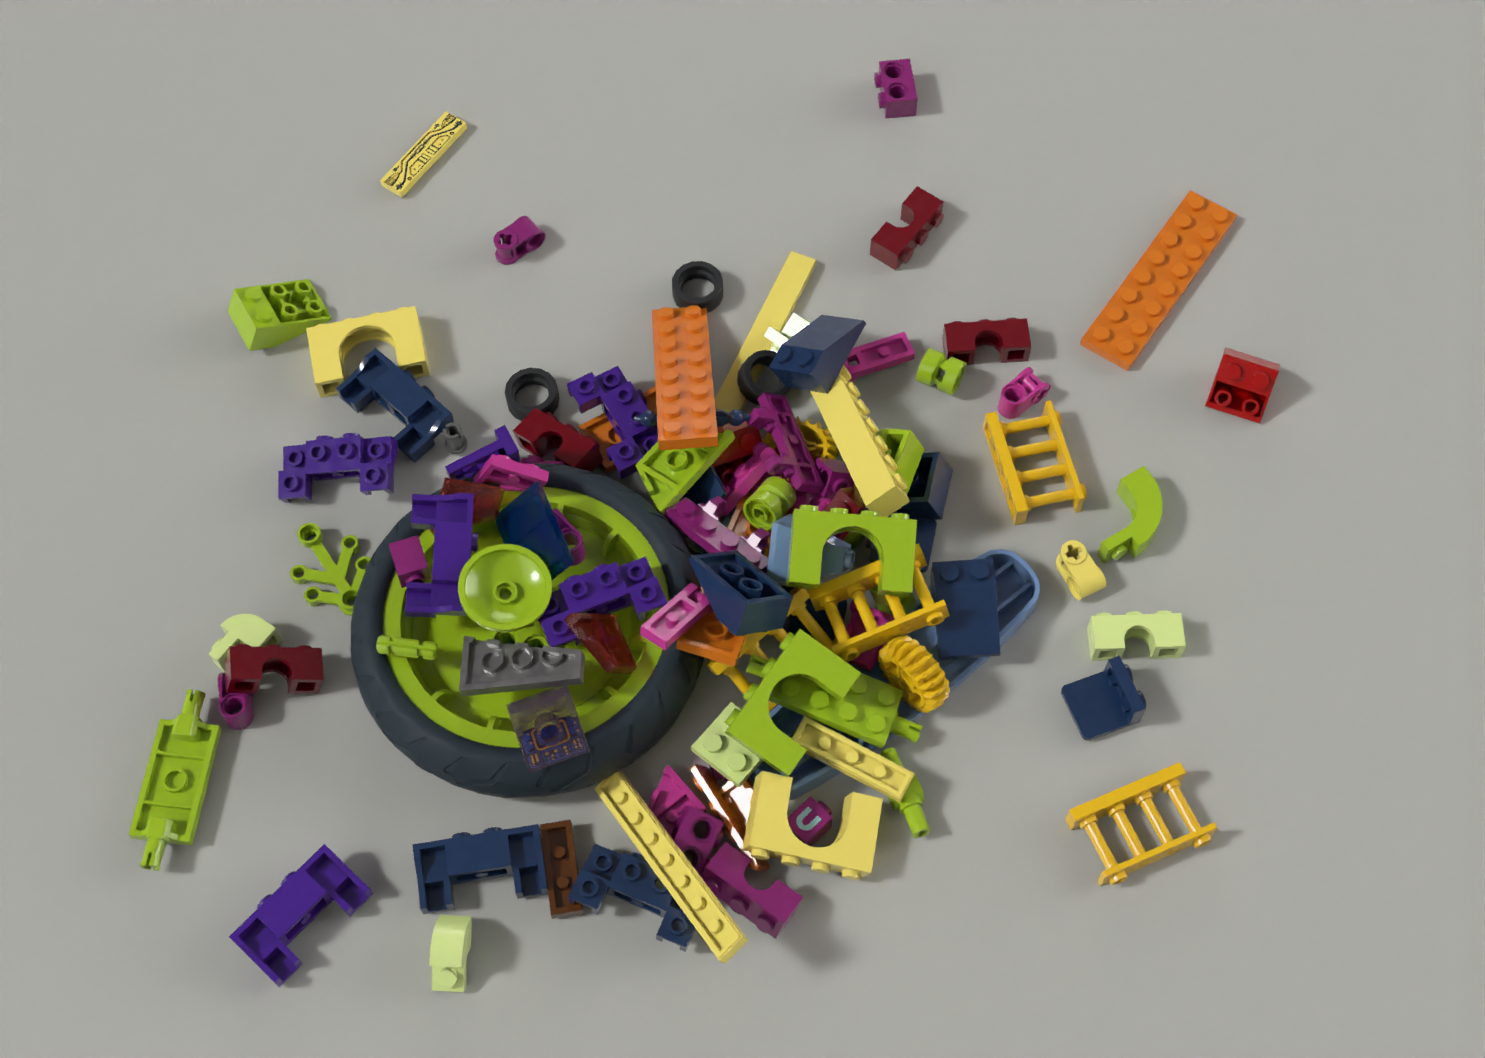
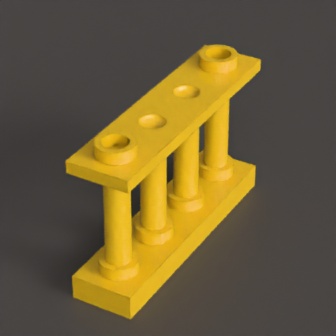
[983,400,1087,525]
[807,543,950,662]
[705,587,838,713]
[1065,762,1217,886]

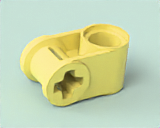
[1055,540,1106,600]

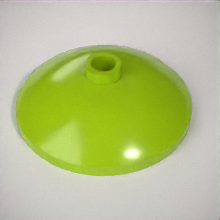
[458,544,552,632]

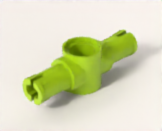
[879,748,931,839]

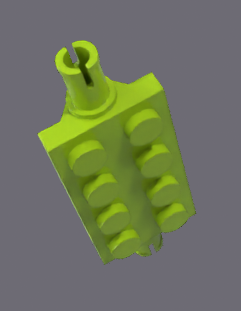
[746,653,922,748]
[128,689,222,871]

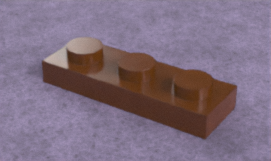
[540,819,584,919]

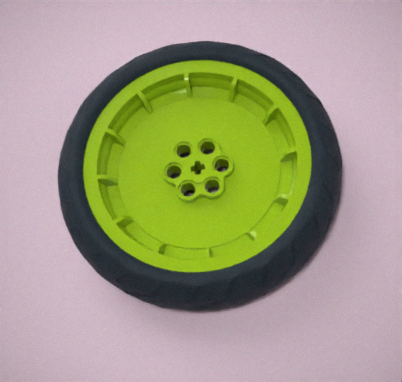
[350,463,704,798]

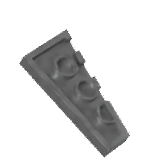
[459,636,585,696]

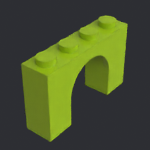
[786,505,917,597]
[724,629,861,776]

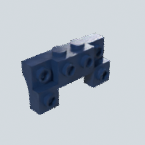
[336,348,454,463]
[412,824,548,914]
[568,844,696,952]

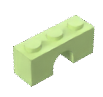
[1087,610,1186,661]

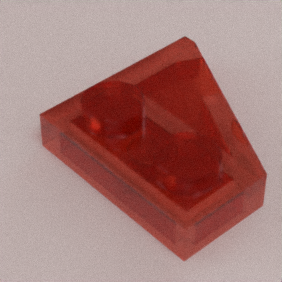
[430,477,505,535]
[564,613,637,674]

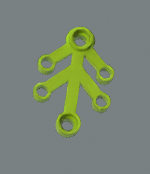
[290,523,371,616]

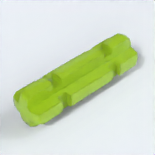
[376,635,438,660]

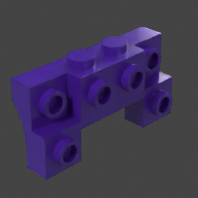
[567,366,658,479]
[278,433,398,503]
[405,493,478,618]
[538,556,668,647]
[229,844,373,987]

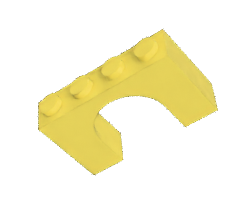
[306,306,430,398]
[742,771,883,880]

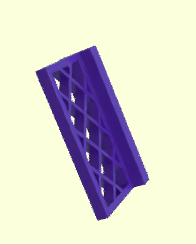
[445,425,521,485]

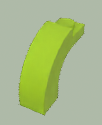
[1097,466,1163,563]

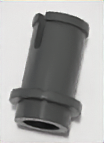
[443,422,467,454]

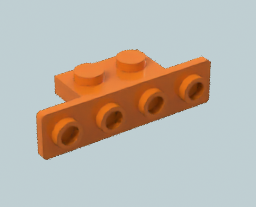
[690,764,770,871]

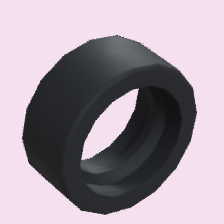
[672,261,723,313]
[737,350,791,406]
[504,368,560,421]

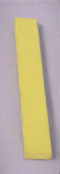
[715,251,816,413]
[594,770,749,964]

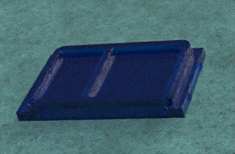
[495,481,575,580]

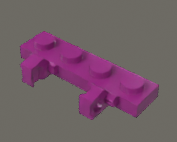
[747,392,824,493]
[665,496,770,574]

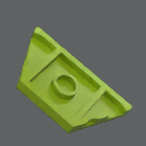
[636,430,735,516]

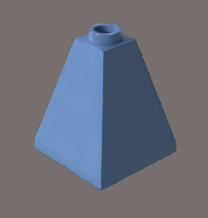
[767,514,855,582]

